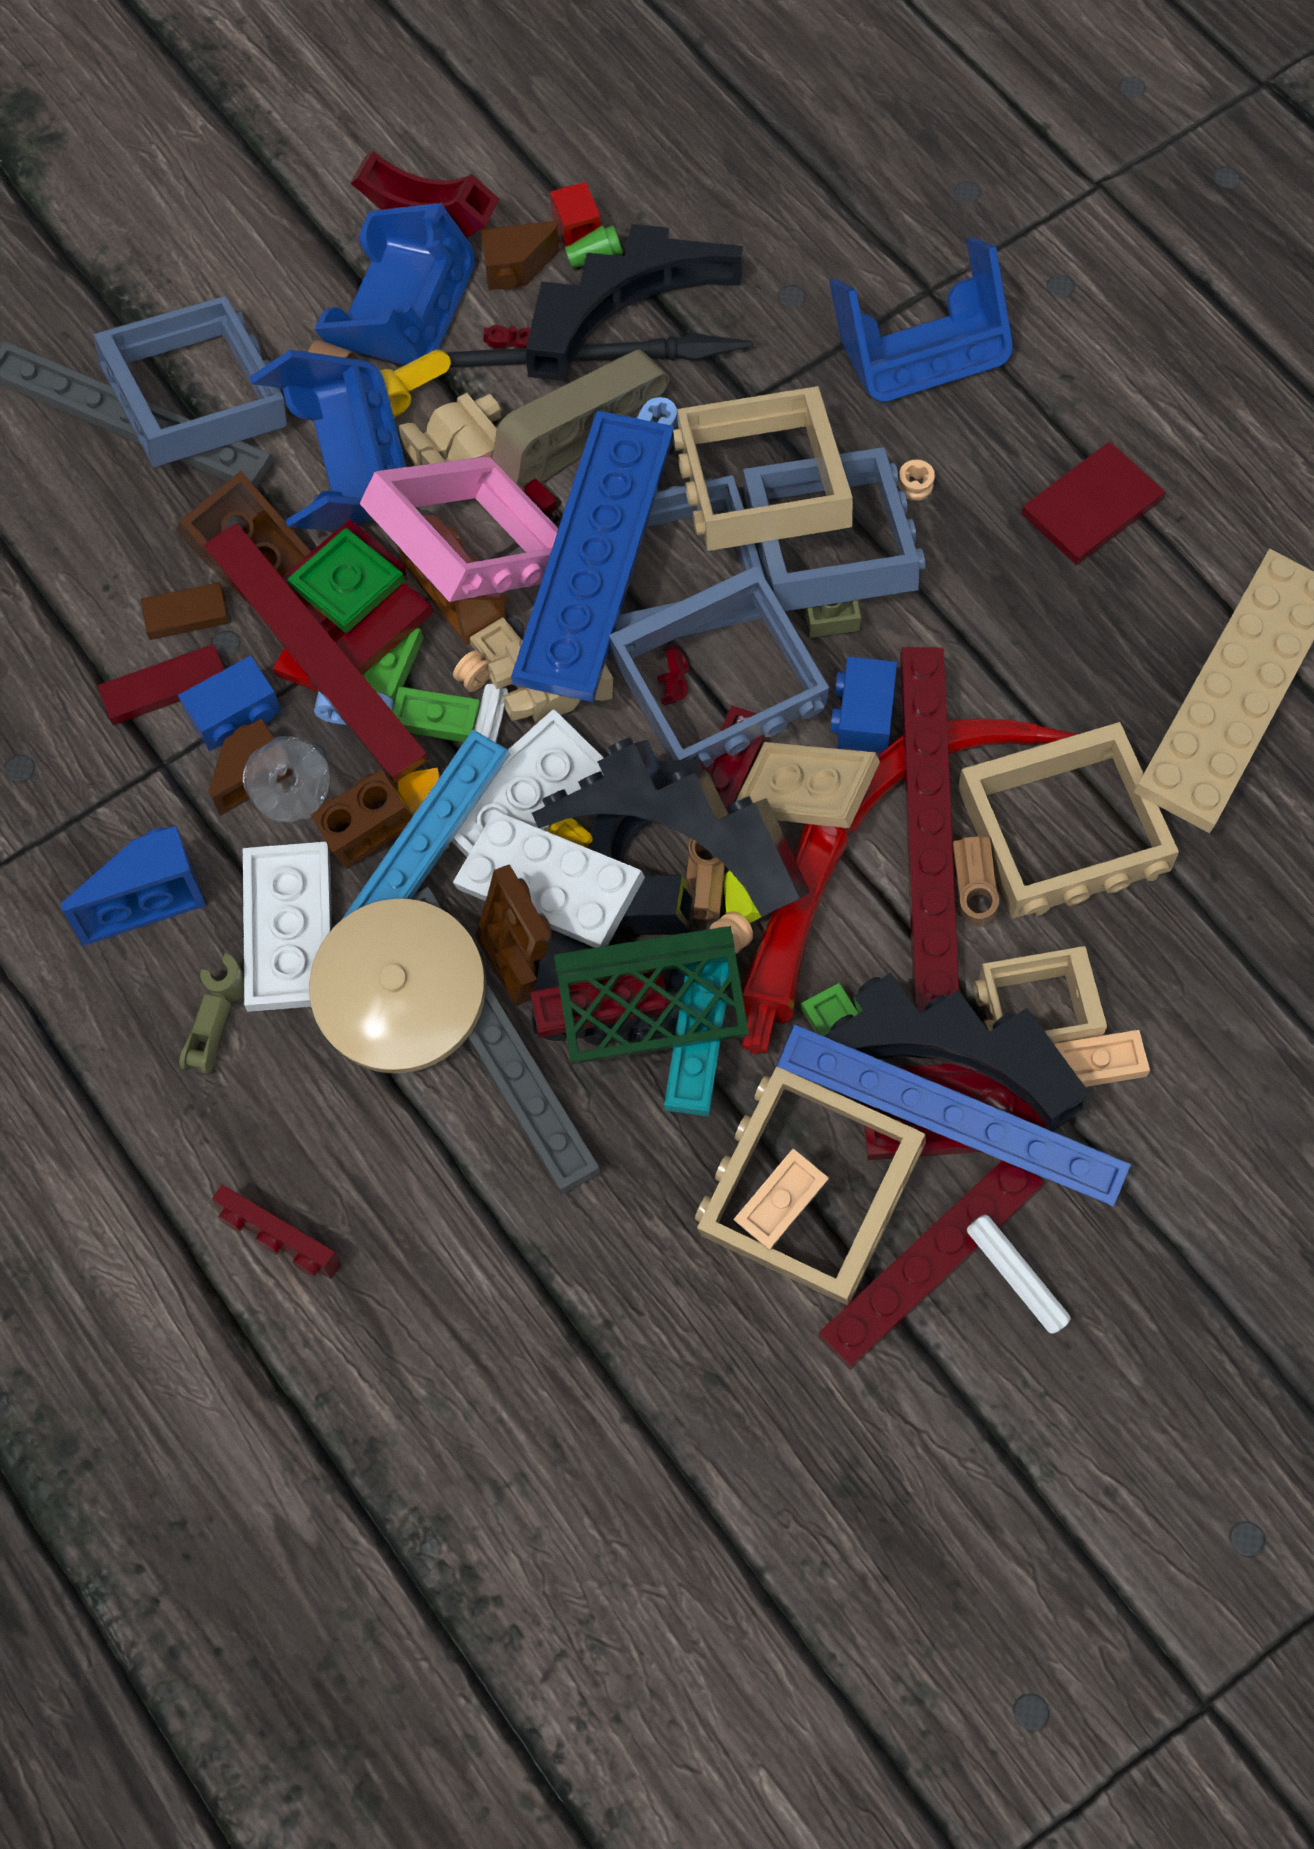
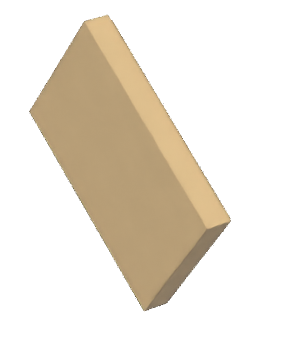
[735,742,880,828]

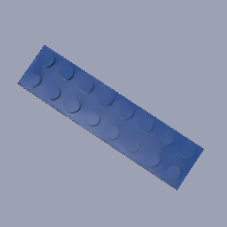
[511,410,674,702]

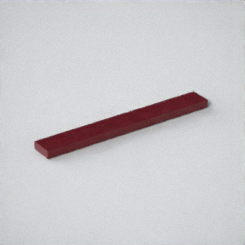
[203,523,428,783]

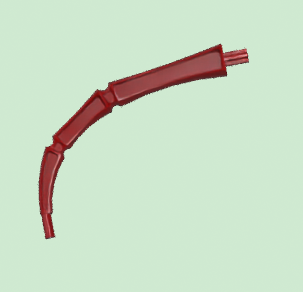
[741,718,1078,1055]

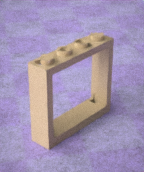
[673,386,853,551]
[958,722,1179,919]
[695,1066,926,1305]

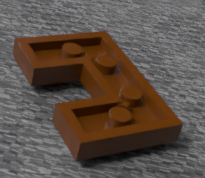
[476,864,552,1006]

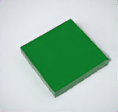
[287,528,404,633]

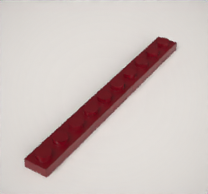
[900,647,959,1014]

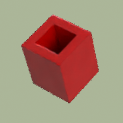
[550,182,601,247]

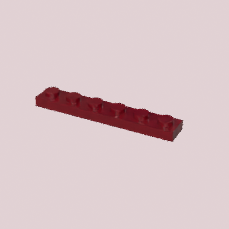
[818,1160,1045,1370]

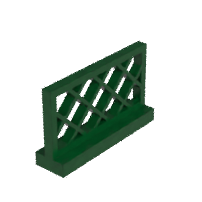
[554,926,749,1065]

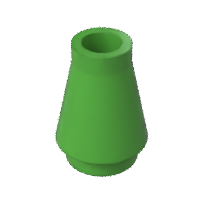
[565,225,623,269]

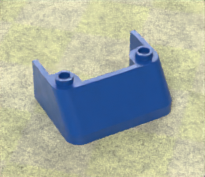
[829,237,1013,401]
[250,349,406,531]

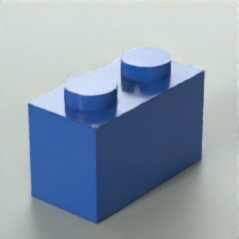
[178,655,281,752]
[830,656,897,754]

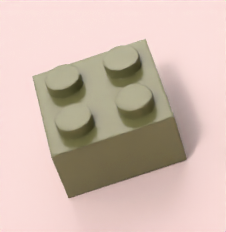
[804,600,861,638]

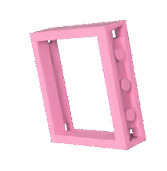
[360,456,558,602]

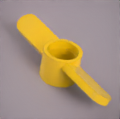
[380,350,451,418]

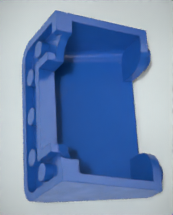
[314,203,475,366]

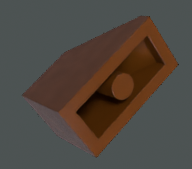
[481,221,559,290]
[209,719,292,816]

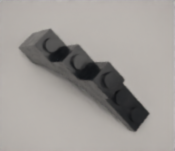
[526,224,743,381]
[532,737,810,916]
[795,973,1090,1131]

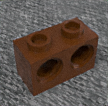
[310,769,413,869]

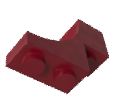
[350,151,499,238]

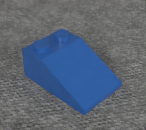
[60,826,206,946]

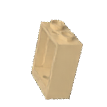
[973,946,1107,1044]

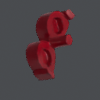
[483,325,530,349]
[657,646,689,706]

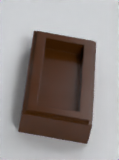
[141,582,229,640]

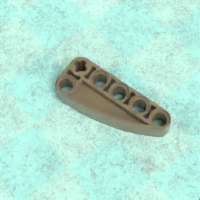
[492,350,670,491]

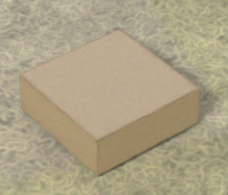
[469,617,521,662]

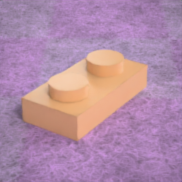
[1054,1030,1150,1087]
[734,1149,829,1251]

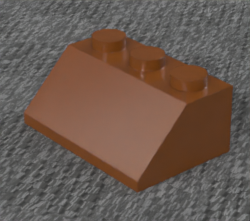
[397,514,507,645]

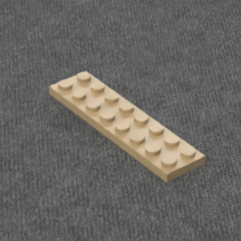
[1134,548,1314,834]

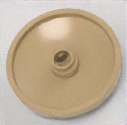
[309,899,486,1073]

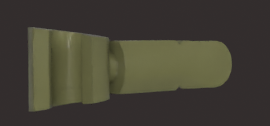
[179,953,244,1075]

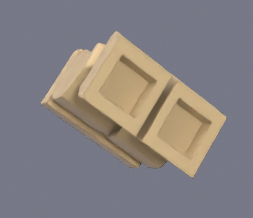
[399,393,501,466]
[488,640,613,724]

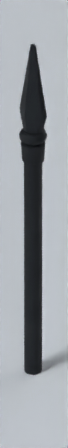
[446,333,753,368]

